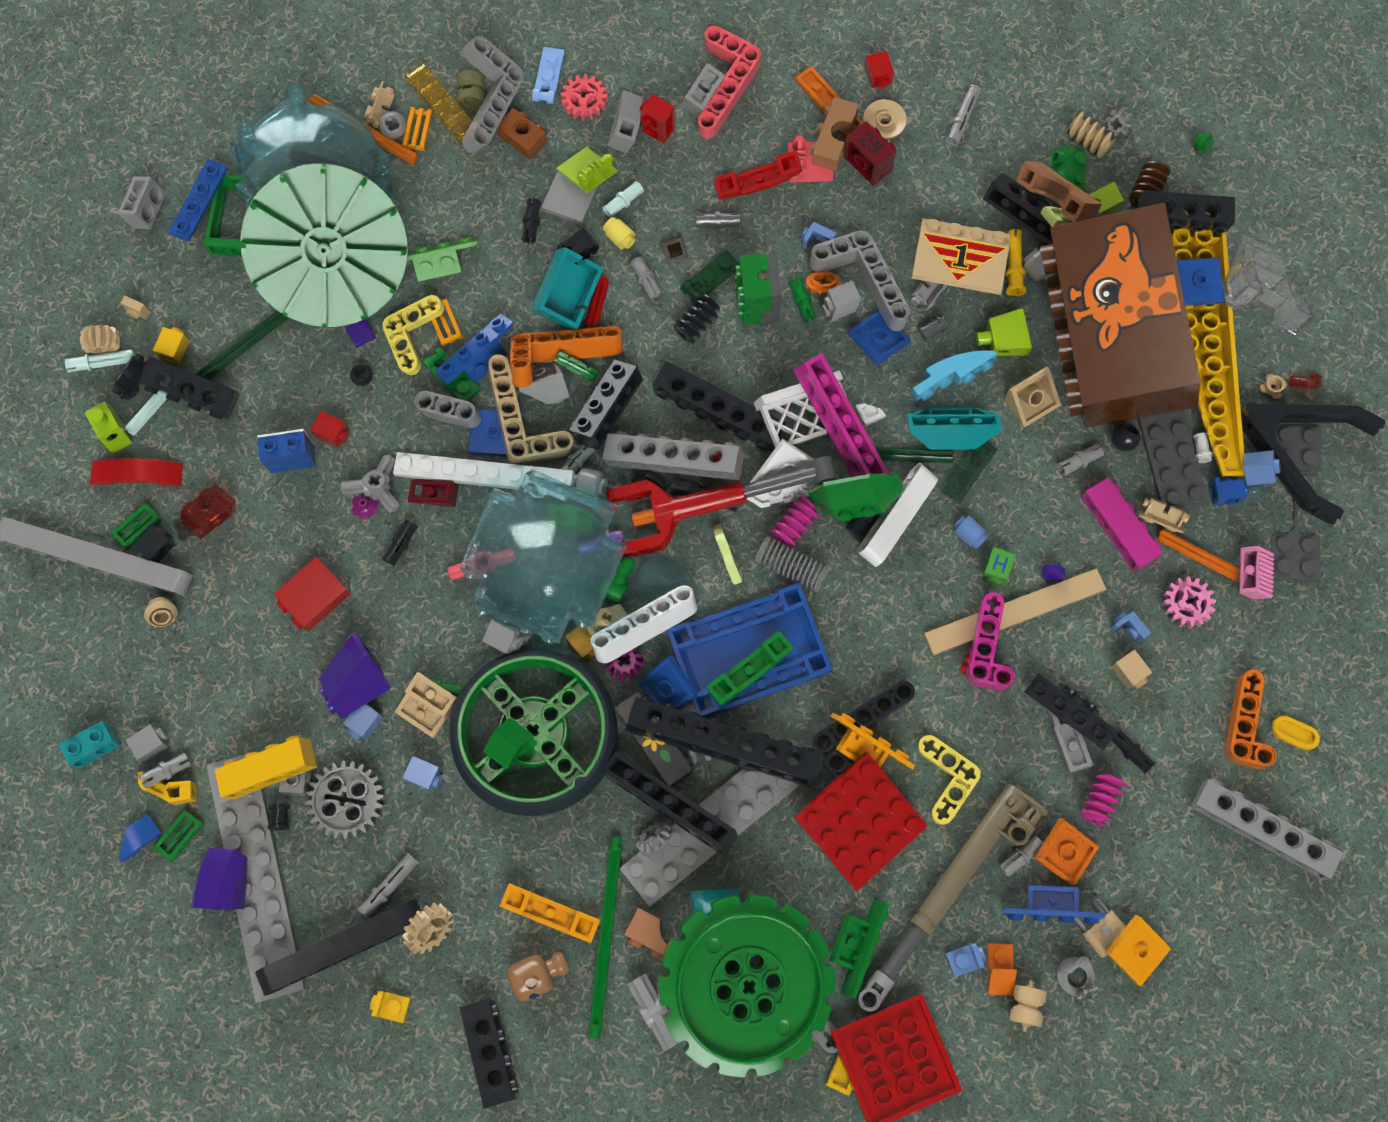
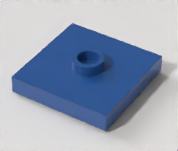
[1176,258,1225,306]
[848,310,911,366]
[468,409,518,456]
[638,655,698,710]

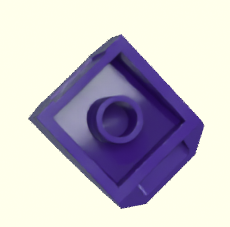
[191,848,247,910]

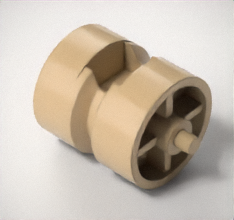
[1009,980,1047,1032]

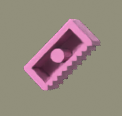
[1239,546,1275,599]

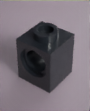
[133,525,175,563]

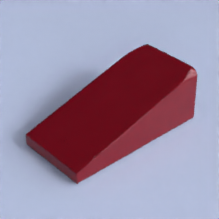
[408,480,459,507]

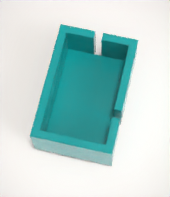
[530,247,604,330]

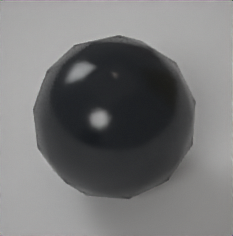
[1111,423,1141,452]

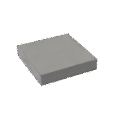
[541,171,598,225]

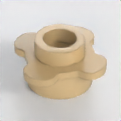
[1259,374,1287,400]

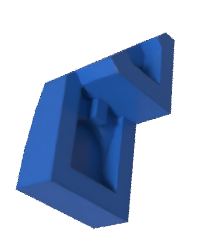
[119,814,161,863]

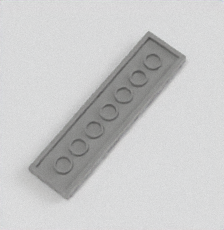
[620,750,800,907]

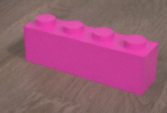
[1081,477,1162,573]

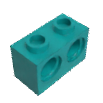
[58,721,121,769]

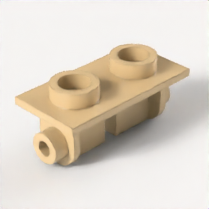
[364,81,395,129]
[1139,497,1190,533]

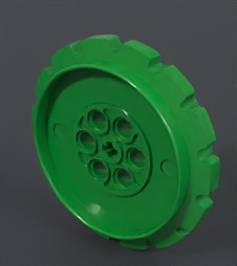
[657,894,835,1078]

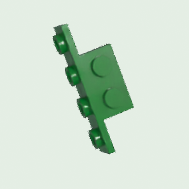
[829,899,890,998]

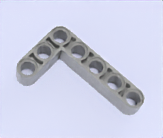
[462,36,524,154]
[809,230,910,331]

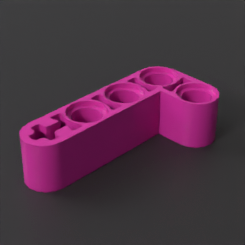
[966,592,1015,691]

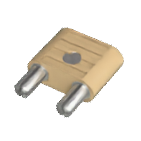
[1074,898,1126,958]

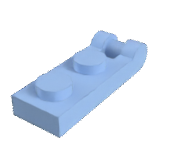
[532,47,565,104]

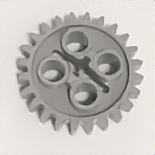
[305,761,386,840]

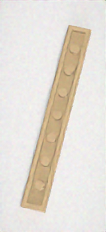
[924,568,1106,656]

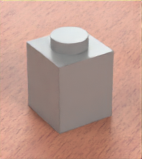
[125,724,169,763]

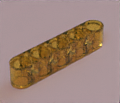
[404,63,472,152]

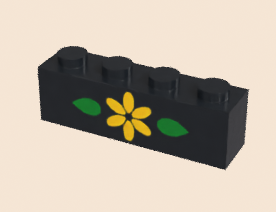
[615,692,694,787]

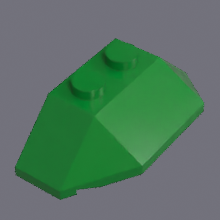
[808,474,905,521]

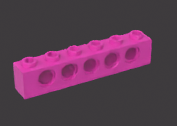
[793,353,890,477]

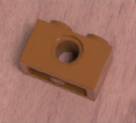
[497,108,547,160]

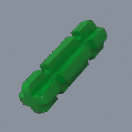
[554,351,597,381]

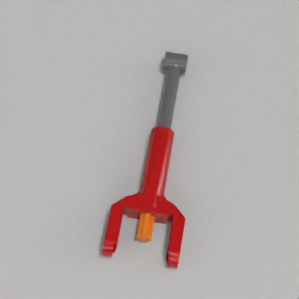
[606,456,837,559]

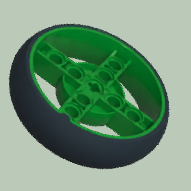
[450,649,617,816]

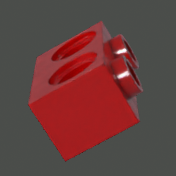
[640,94,676,144]

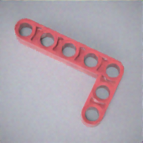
[698,26,761,139]

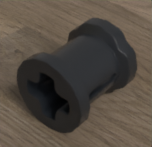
[267,804,291,830]

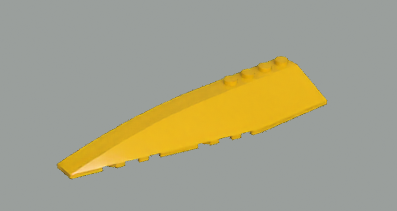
[1170,215,1245,477]

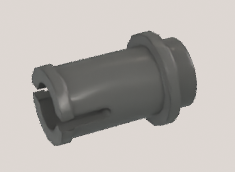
[918,315,948,340]

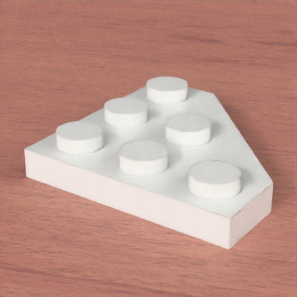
[747,439,839,508]

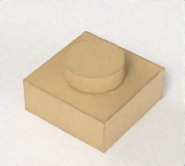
[120,296,151,320]

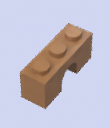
[810,97,859,171]

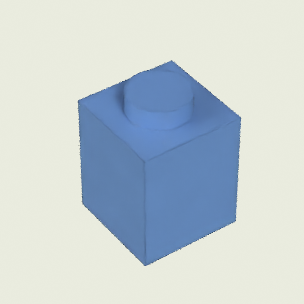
[1244,450,1281,486]
[343,704,383,740]
[402,756,443,792]

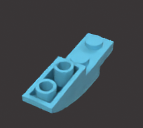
[910,351,997,402]

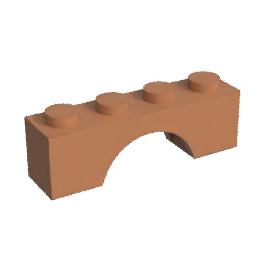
[1016,161,1102,222]
[624,908,667,960]

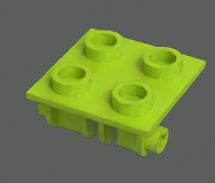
[556,147,618,193]

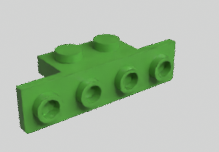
[407,237,478,282]

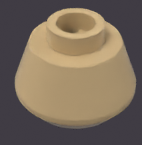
[144,597,178,627]

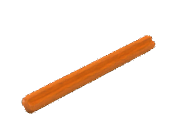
[308,94,418,165]

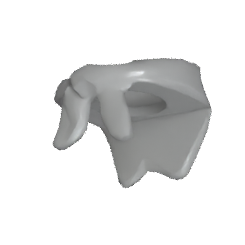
[1056,956,1098,999]

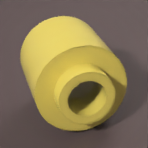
[603,217,635,250]

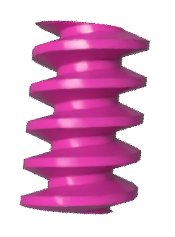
[770,496,819,547]
[1080,774,1127,828]

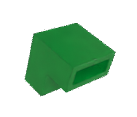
[483,717,534,770]

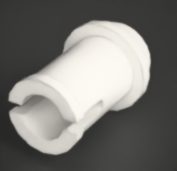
[1193,433,1213,463]

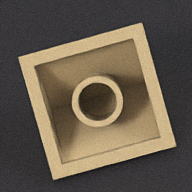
[1004,367,1061,428]

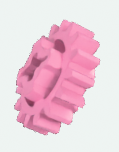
[1162,576,1216,629]

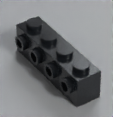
[569,360,643,450]

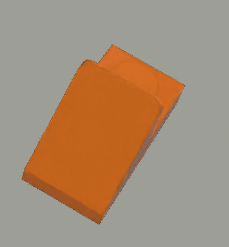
[987,943,1017,996]

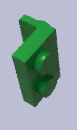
[1051,144,1086,192]

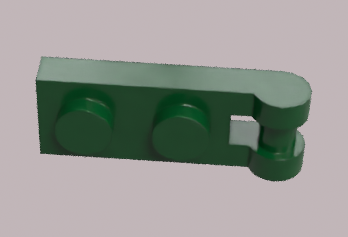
[680,250,739,302]

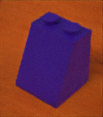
[319,632,391,719]

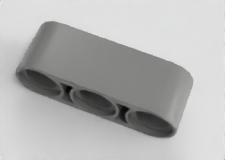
[414,391,482,429]

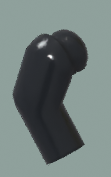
[631,471,667,489]

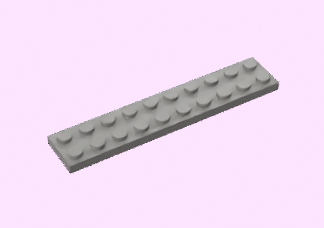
[206,754,306,1003]

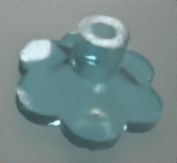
[1243,477,1269,500]

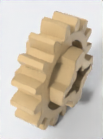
[402,903,454,954]

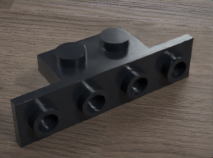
[1024,673,1118,750]

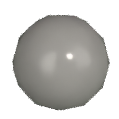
[379,111,407,139]

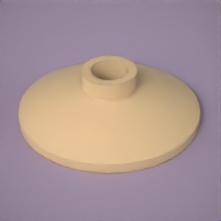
[863,99,907,139]

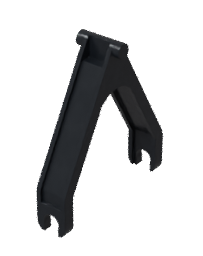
[1241,402,1386,524]

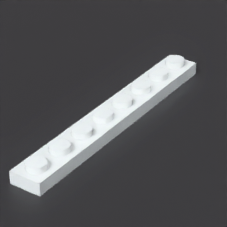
[393,452,575,495]

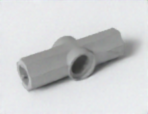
[627,973,680,1052]

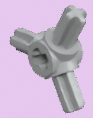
[341,455,399,513]

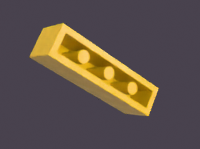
[215,735,317,799]

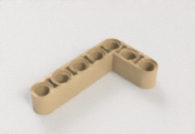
[488,355,573,465]

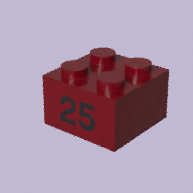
[844,121,897,186]

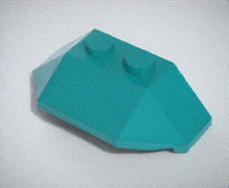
[907,407,1002,450]

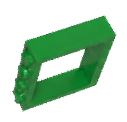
[204,173,275,257]

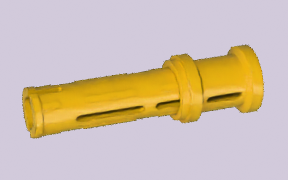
[1006,229,1026,296]

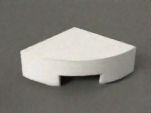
[855,403,886,427]

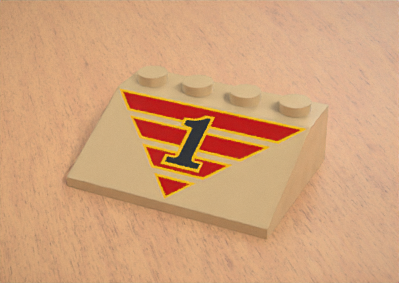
[912,218,1010,295]

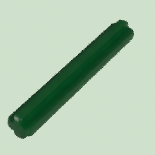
[875,447,954,463]

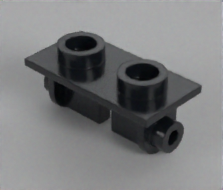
[112,353,147,400]

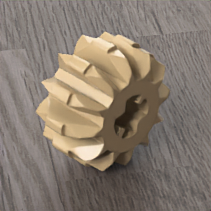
[80,324,120,355]

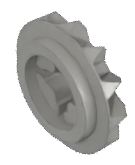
[636,821,672,854]

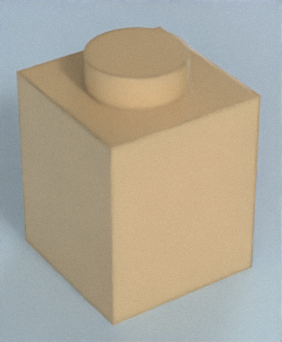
[1111,650,1152,690]

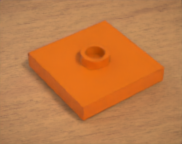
[1033,818,1099,887]

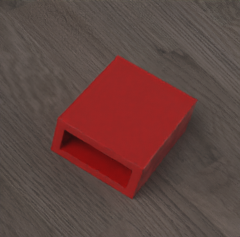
[274,557,351,632]

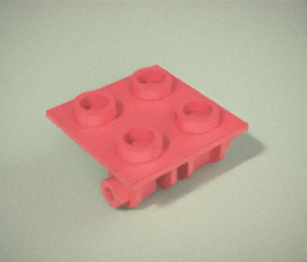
[788,135,833,183]

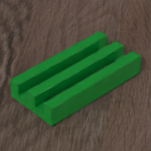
[111,502,162,550]
[153,809,204,863]

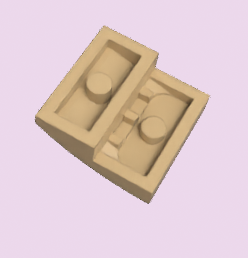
[394,672,457,738]

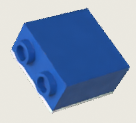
[257,429,316,473]

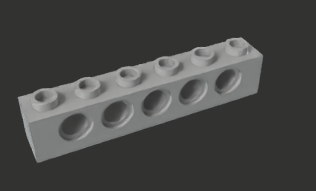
[602,431,744,480]
[1191,779,1343,880]

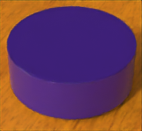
[1041,565,1066,582]

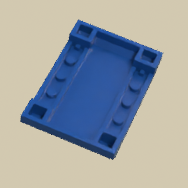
[667,583,833,718]

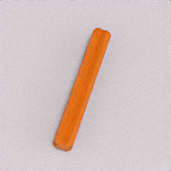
[1157,529,1240,582]

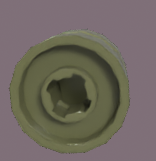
[457,70,485,110]

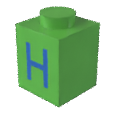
[982,547,1016,586]

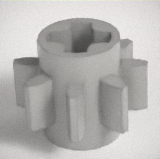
[1105,108,1134,137]

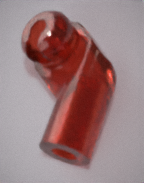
[1289,373,1322,389]

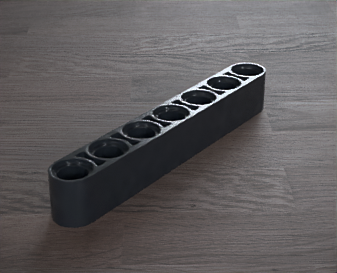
[255,899,421,996]

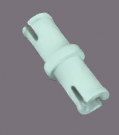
[602,181,644,218]

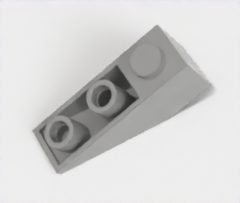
[607,89,643,154]

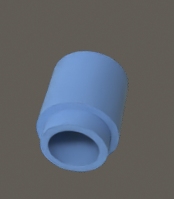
[954,516,989,549]

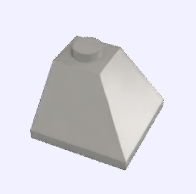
[519,361,570,404]

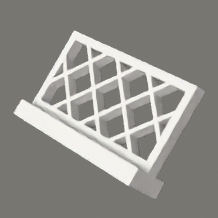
[754,370,847,448]

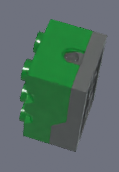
[734,252,782,325]

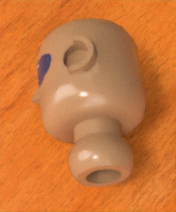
[507,952,570,1002]

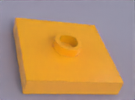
[1105,915,1171,987]

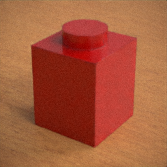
[864,51,894,89]
[310,411,349,448]

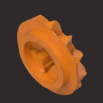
[806,271,842,296]

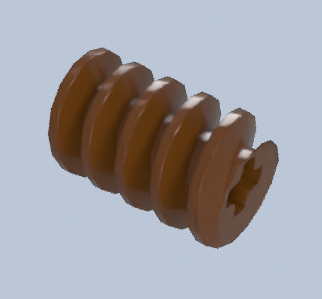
[1128,161,1171,208]

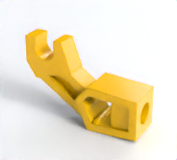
[138,771,197,805]

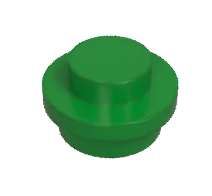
[1193,132,1214,154]

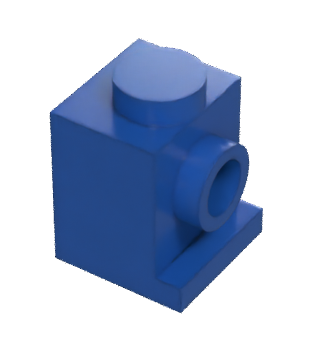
[1208,477,1248,506]

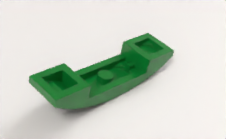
[705,631,794,706]

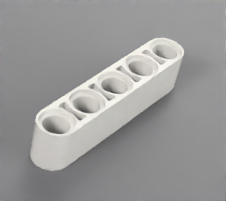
[857,463,938,567]
[591,586,697,663]

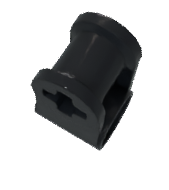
[556,229,599,264]

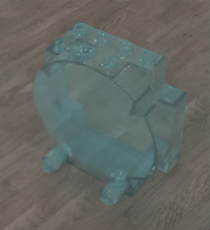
[230,85,393,207]
[459,469,628,644]

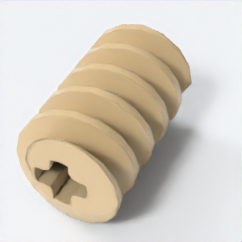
[1067,111,1116,159]

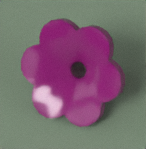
[351,493,379,520]

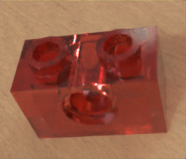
[180,484,235,539]

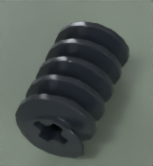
[673,294,720,344]

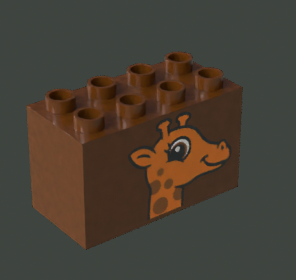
[1040,202,1201,428]

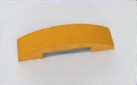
[499,883,600,943]

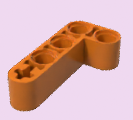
[1224,670,1277,769]

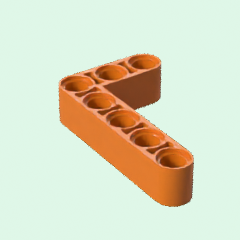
[510,326,623,387]

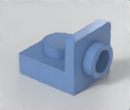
[801,221,837,249]
[1110,611,1151,643]
[945,943,986,977]

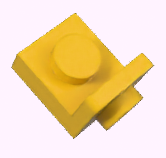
[370,991,411,1023]

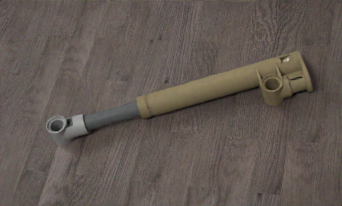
[857,784,1048,1012]

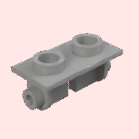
[911,281,947,311]

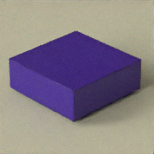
[345,319,376,348]

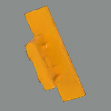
[830,713,915,770]

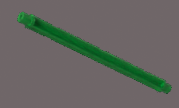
[588,837,623,1039]

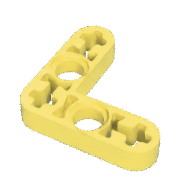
[382,295,445,375]
[918,735,980,825]

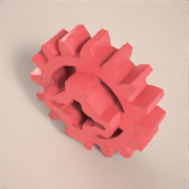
[561,74,608,121]

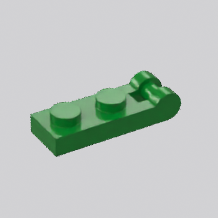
[421,346,480,401]

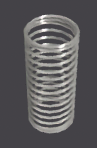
[754,536,829,593]

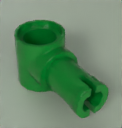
[598,557,635,604]

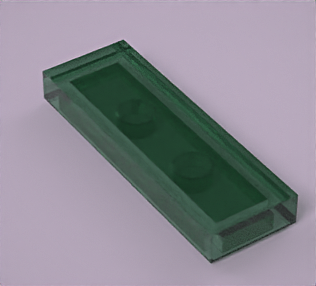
[941,442,998,505]

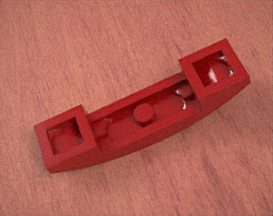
[713,150,803,199]
[90,459,183,486]

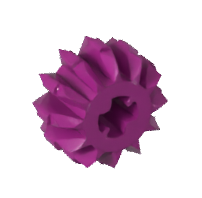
[605,647,645,683]

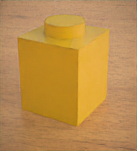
[153,327,190,365]

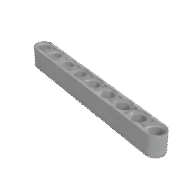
[0,517,193,598]

